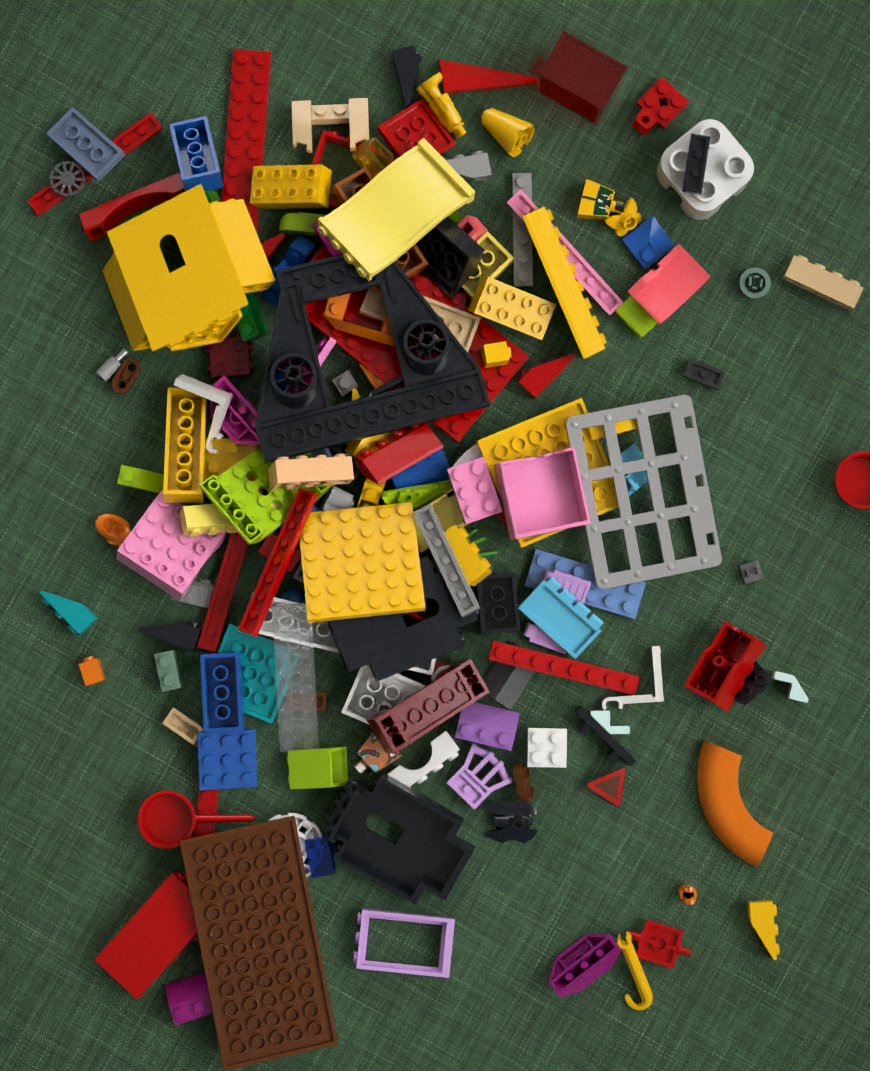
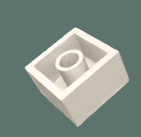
[527,728,567,768]

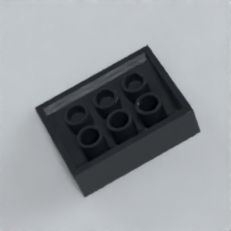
[416,217,485,299]

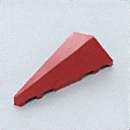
[439,60,538,95]

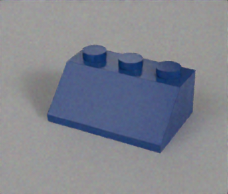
[391,449,450,489]

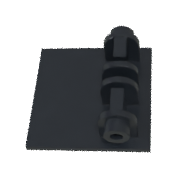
[735,660,774,706]

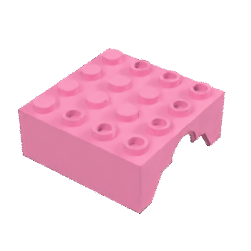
[494,447,590,541]
[116,490,226,602]

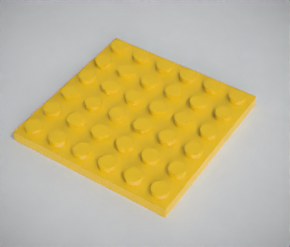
[476,398,618,548]
[299,502,425,623]

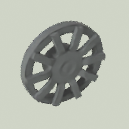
[49,161,86,197]

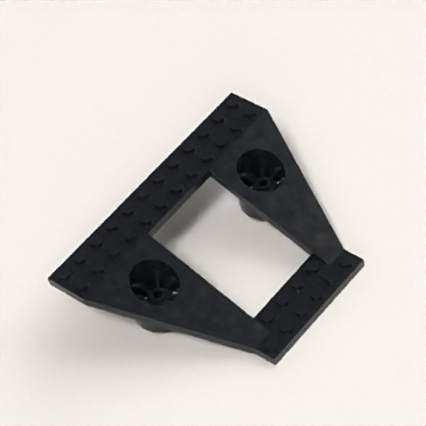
[255,254,490,464]

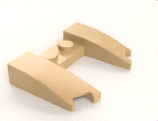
[292,98,370,153]

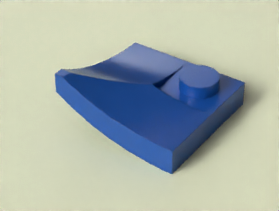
[622,215,675,271]

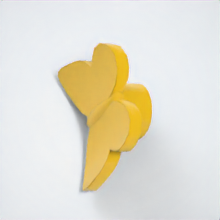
[604,197,642,237]

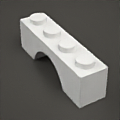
[387,731,460,788]

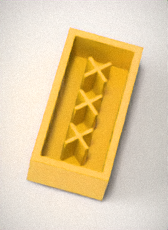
[250,164,332,209]
[468,275,556,340]

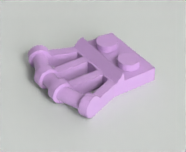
[447,743,513,810]

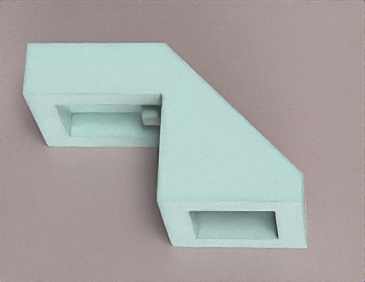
[771,671,809,703]
[589,710,630,734]

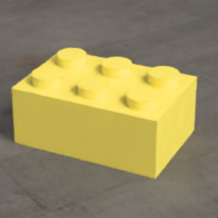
[461,231,514,300]

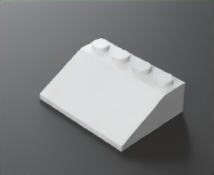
[341,665,425,743]

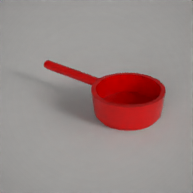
[834,451,870,509]
[138,790,255,849]

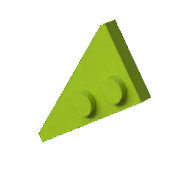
[380,480,452,510]

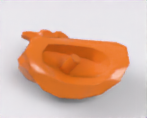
[95,514,131,547]

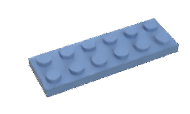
[525,549,646,619]

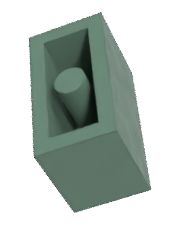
[154,650,183,692]

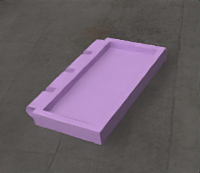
[523,569,591,654]

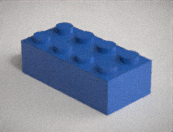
[169,116,223,192]
[200,652,245,733]

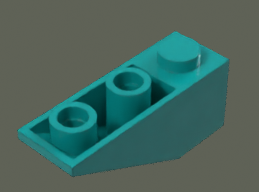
[39,591,98,635]

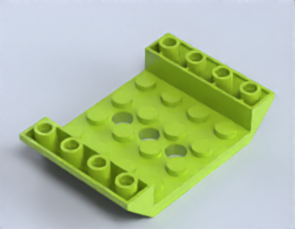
[199,447,333,545]

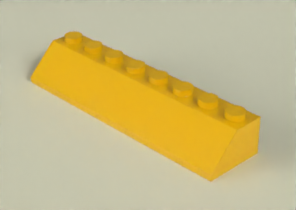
[522,207,607,359]

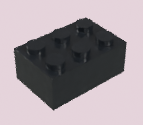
[477,573,520,634]

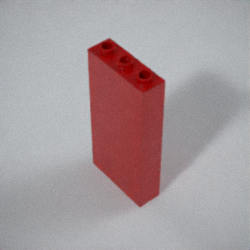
[94,871,197,999]

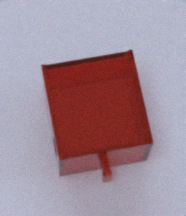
[529,31,628,125]

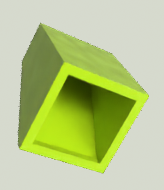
[287,746,349,789]

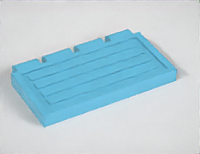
[518,576,604,659]

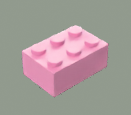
[447,457,503,525]

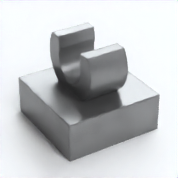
[739,560,764,584]

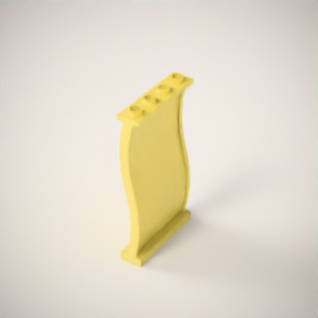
[318,138,475,281]

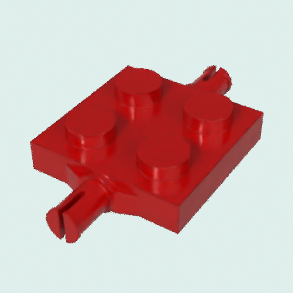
[628,919,692,968]

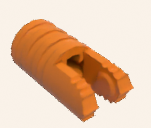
[678,884,697,905]

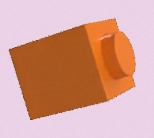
[79,656,106,686]

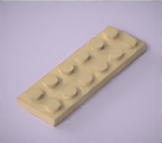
[359,289,481,353]

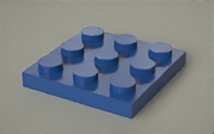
[197,728,257,790]

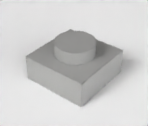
[332,370,359,397]

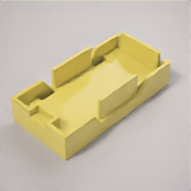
[413,488,468,553]

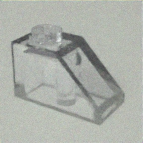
[170,579,215,608]

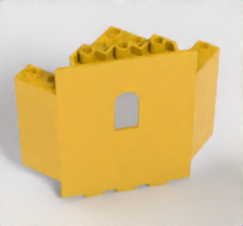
[102,184,276,352]

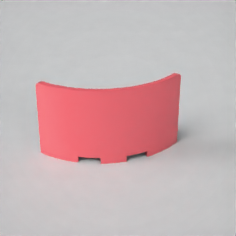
[628,244,710,324]

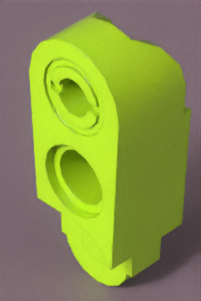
[279,212,326,237]

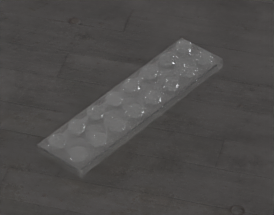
[272,603,319,752]

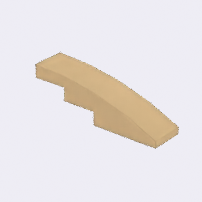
[162,707,204,746]

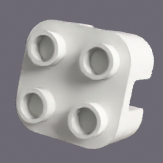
[657,119,754,220]

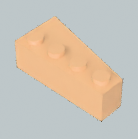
[268,454,354,492]

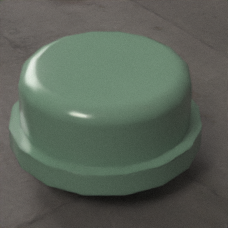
[739,268,771,299]

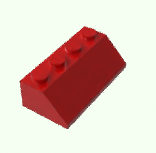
[354,423,443,485]

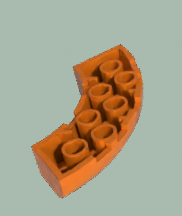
[696,740,773,867]

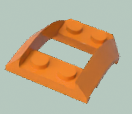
[323,286,395,347]

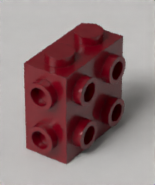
[206,333,254,379]

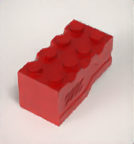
[684,621,766,712]

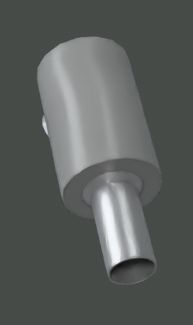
[96,349,128,381]

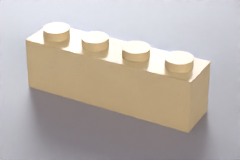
[782,255,863,311]

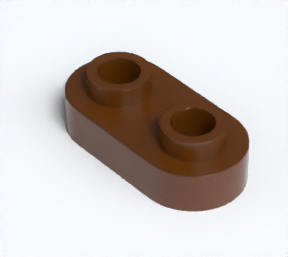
[112,358,141,394]
[513,763,534,802]

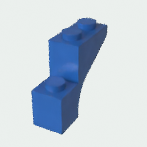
[261,235,316,307]

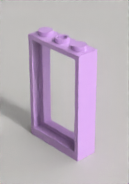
[353,908,455,978]

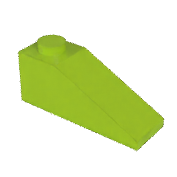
[117,465,164,493]

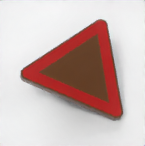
[586,767,626,807]

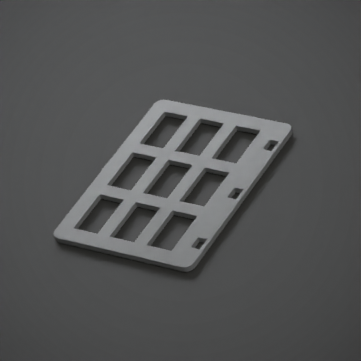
[565,395,722,589]

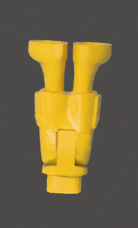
[416,72,467,139]

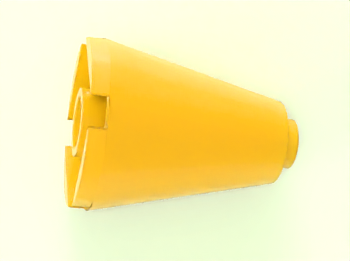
[481,108,535,157]

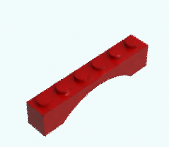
[79,173,185,242]

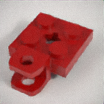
[632,77,689,135]

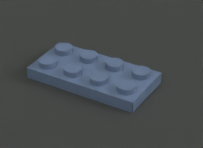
[46,107,125,182]

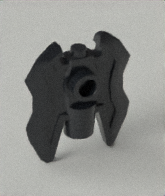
[484,799,537,843]

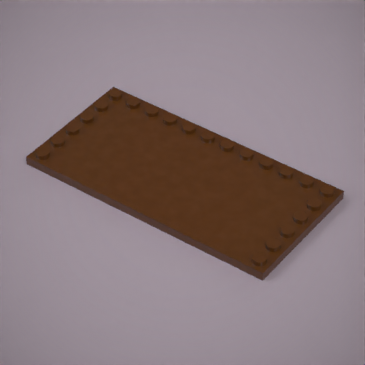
[179,815,338,1071]

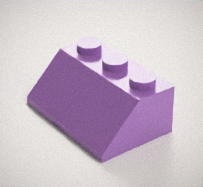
[455,702,520,751]

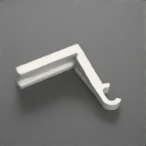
[174,374,232,454]
[602,646,664,711]

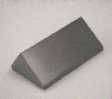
[484,641,535,710]

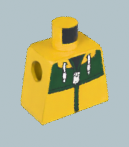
[577,179,623,220]

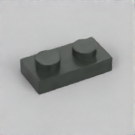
[682,358,726,390]

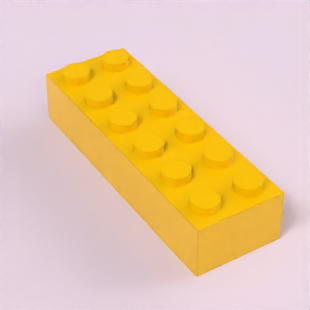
[163,387,207,503]

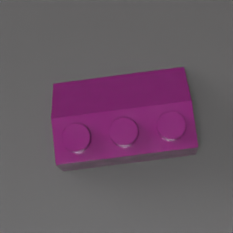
[165,972,212,1026]

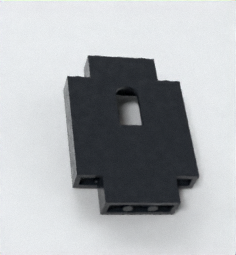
[326,556,479,682]
[324,772,475,905]

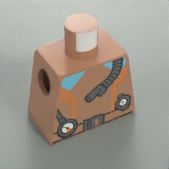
[354,732,402,774]

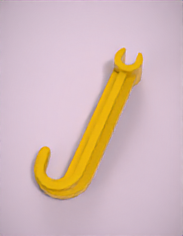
[617,931,653,1011]

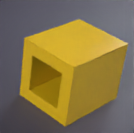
[481,341,512,368]

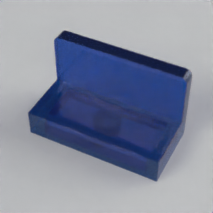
[304,834,337,878]

